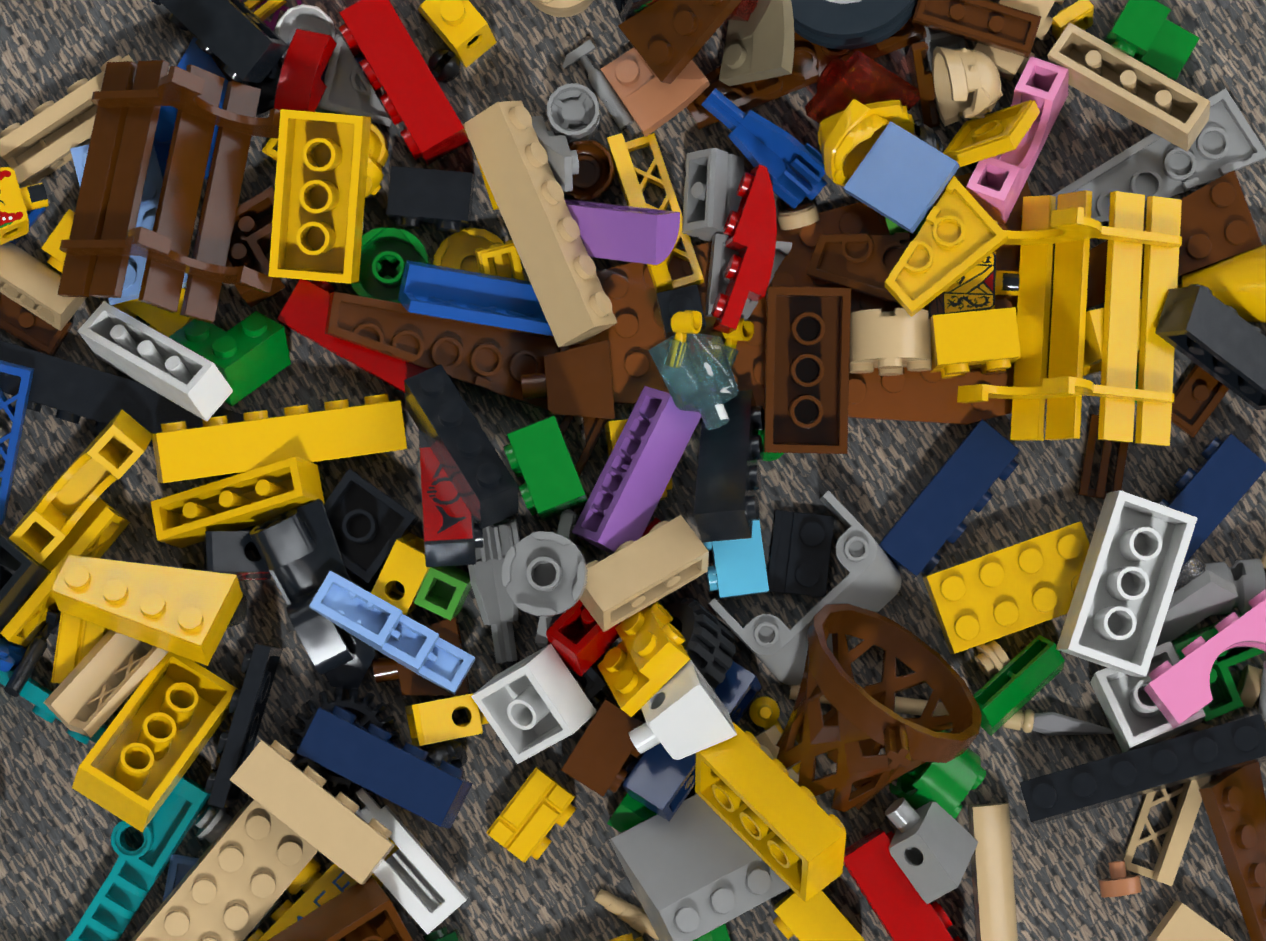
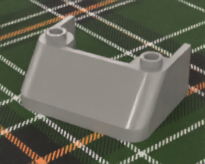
[708,490,902,685]

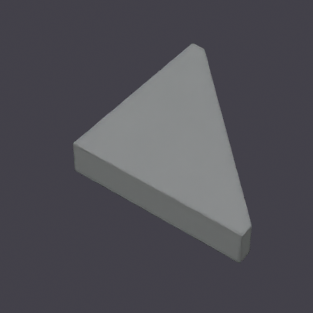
[317,34,392,127]

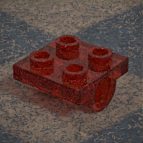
[804,50,921,124]

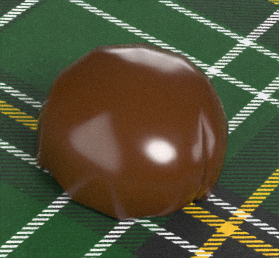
[563,139,616,201]

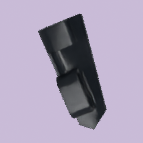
[249,499,376,690]

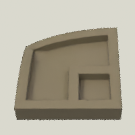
[719,0,794,86]

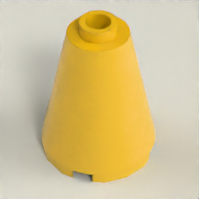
[1178,245,1266,323]

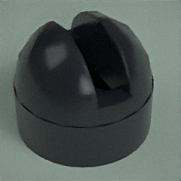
[428,49,460,83]

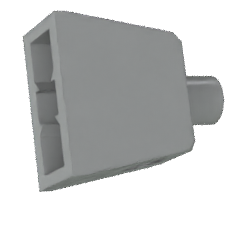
[885,798,978,904]

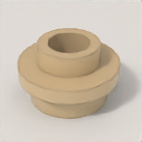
[975,640,1010,677]

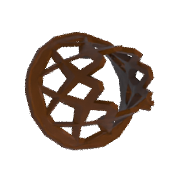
[776,604,982,812]

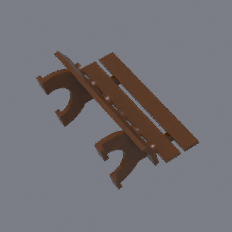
[57,60,280,323]

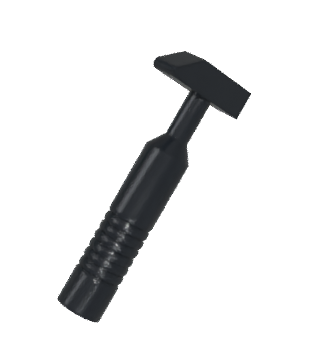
[4,610,60,697]

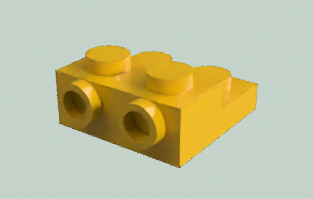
[597,602,690,717]

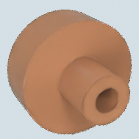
[1099,860,1142,898]

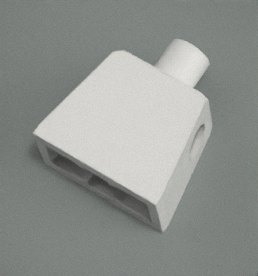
[628,659,737,760]

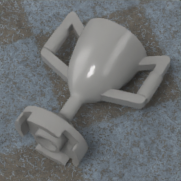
[501,510,595,648]

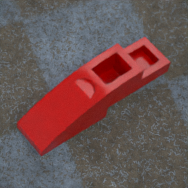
[711,164,777,334]

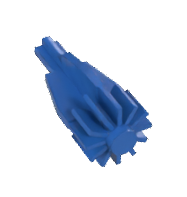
[701,88,827,209]

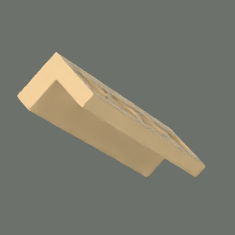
[43,630,169,738]
[1122,723,1215,886]

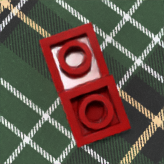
[274,29,337,112]

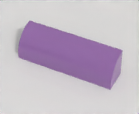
[564,199,680,265]
[572,386,702,554]

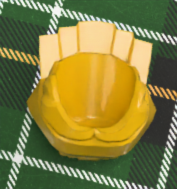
[818,99,914,186]

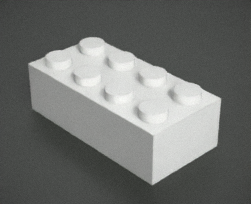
[1056,490,1197,677]

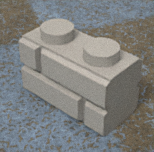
[682,148,744,242]

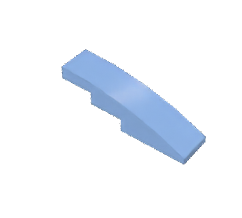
[309,571,475,695]

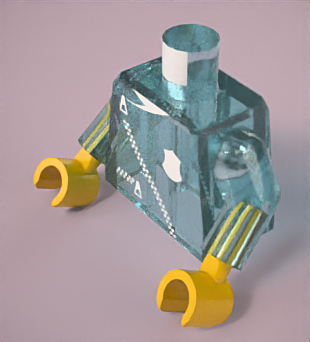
[649,310,754,430]

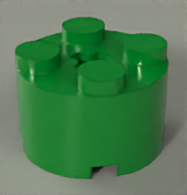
[351,227,432,303]
[889,730,986,819]

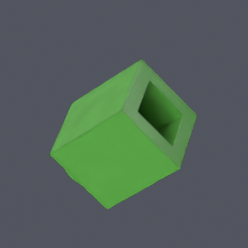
[414,566,472,621]

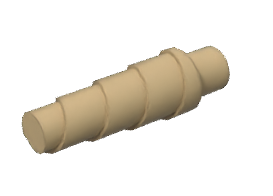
[594,889,659,941]

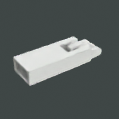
[356,787,468,935]

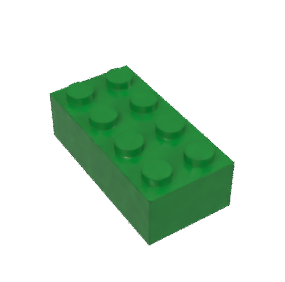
[503,416,587,521]

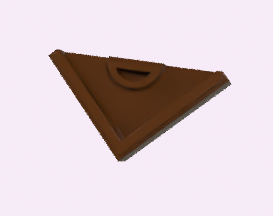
[905,41,940,128]

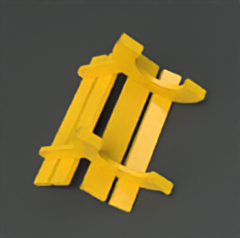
[957,190,1182,446]

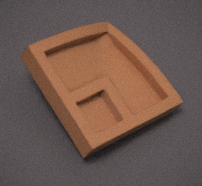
[601,47,710,137]

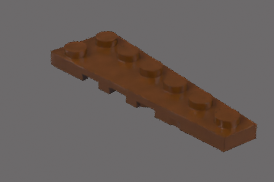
[685,14,927,130]
[1050,170,1263,322]
[325,292,569,411]

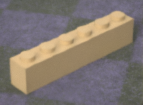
[463,100,618,347]

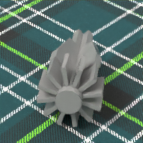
[468,519,520,663]

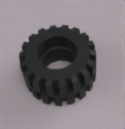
[663,598,736,691]

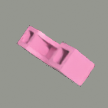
[966,56,1069,225]
[1144,589,1266,729]

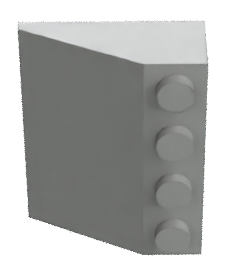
[609,794,790,941]

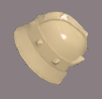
[932,46,1003,126]

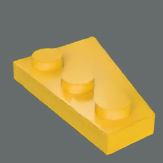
[885,176,1008,317]

